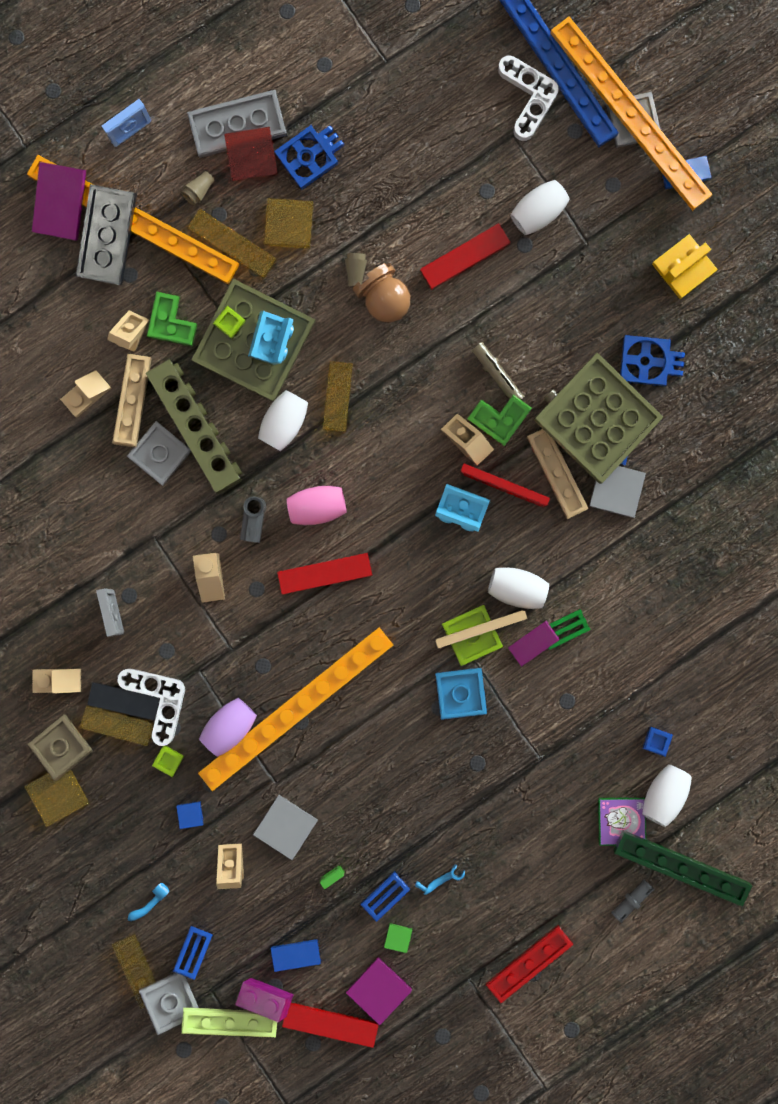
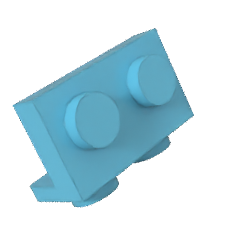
[248,311,294,365]
[435,484,490,531]

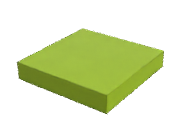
[442,605,503,666]

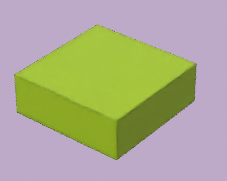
[213,306,246,339]
[152,745,184,777]

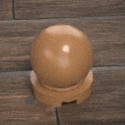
[353,263,410,323]

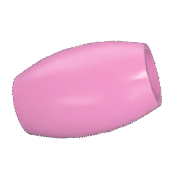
[287,486,347,525]

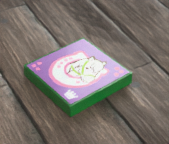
[598,797,646,846]

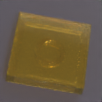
[264,198,314,248]
[25,770,89,827]

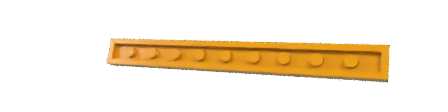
[550,16,712,211]
[27,155,239,285]
[198,627,393,791]

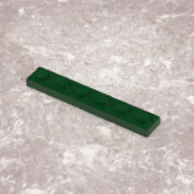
[613,830,752,907]

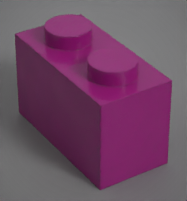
[236,978,294,1022]

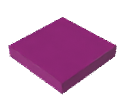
[346,957,412,1025]

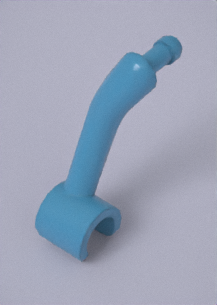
[415,865,465,895]
[127,883,169,921]

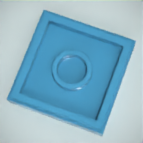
[435,668,487,720]

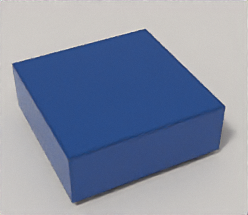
[642,727,673,757]
[177,801,204,829]

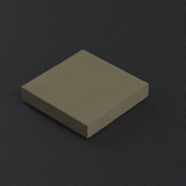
[27,715,93,781]

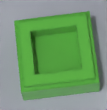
[320,865,345,889]
[384,923,412,953]

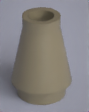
[181,171,214,205]
[345,253,367,287]

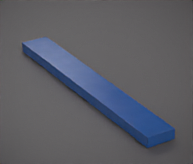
[500,0,619,148]

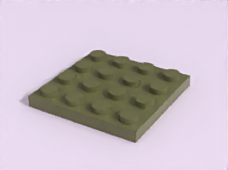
[192,279,316,402]
[533,353,663,484]

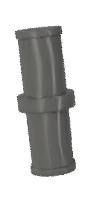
[611,879,655,923]

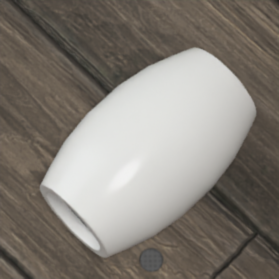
[510,180,570,235]
[258,390,308,451]
[488,567,549,609]
[642,765,692,827]

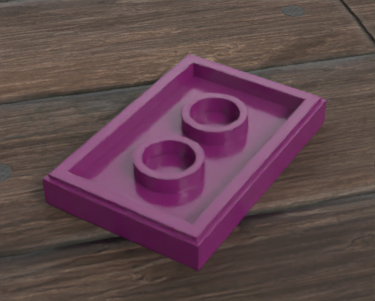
[32,162,86,240]

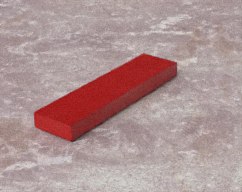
[420,223,511,290]
[460,464,550,508]
[277,553,373,595]
[485,925,573,1004]
[282,1003,379,1048]

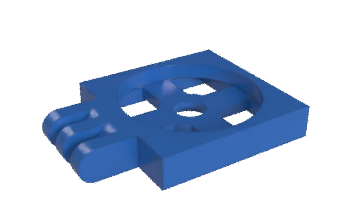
[274,125,344,190]
[620,335,685,387]

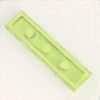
[181,1008,277,1037]

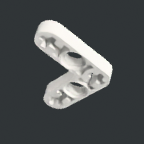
[498,56,558,141]
[118,669,185,746]

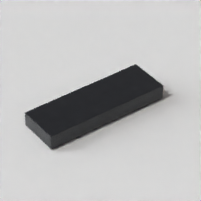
[87,682,160,720]

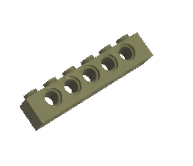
[146,359,242,495]

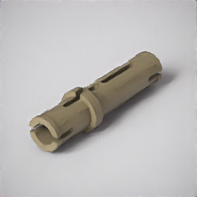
[471,342,525,400]

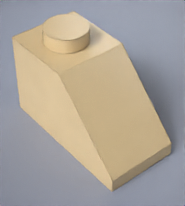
[441,414,494,465]
[193,553,225,603]

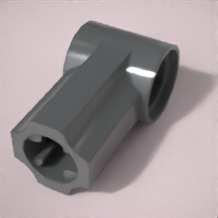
[240,496,266,543]

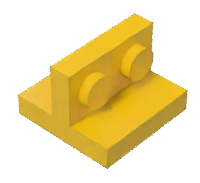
[652,234,718,299]

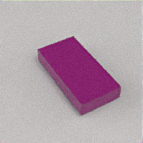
[508,621,560,667]

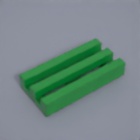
[548,609,591,650]

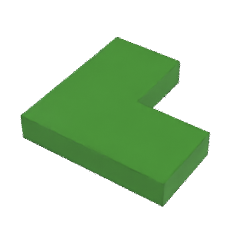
[147,292,197,347]
[468,395,532,446]

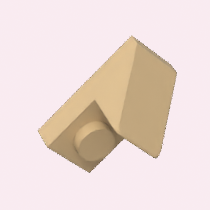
[107,310,149,351]
[60,371,111,418]
[33,669,81,693]
[216,843,244,889]

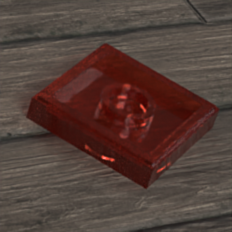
[224,127,277,181]

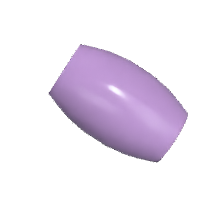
[199,698,257,757]

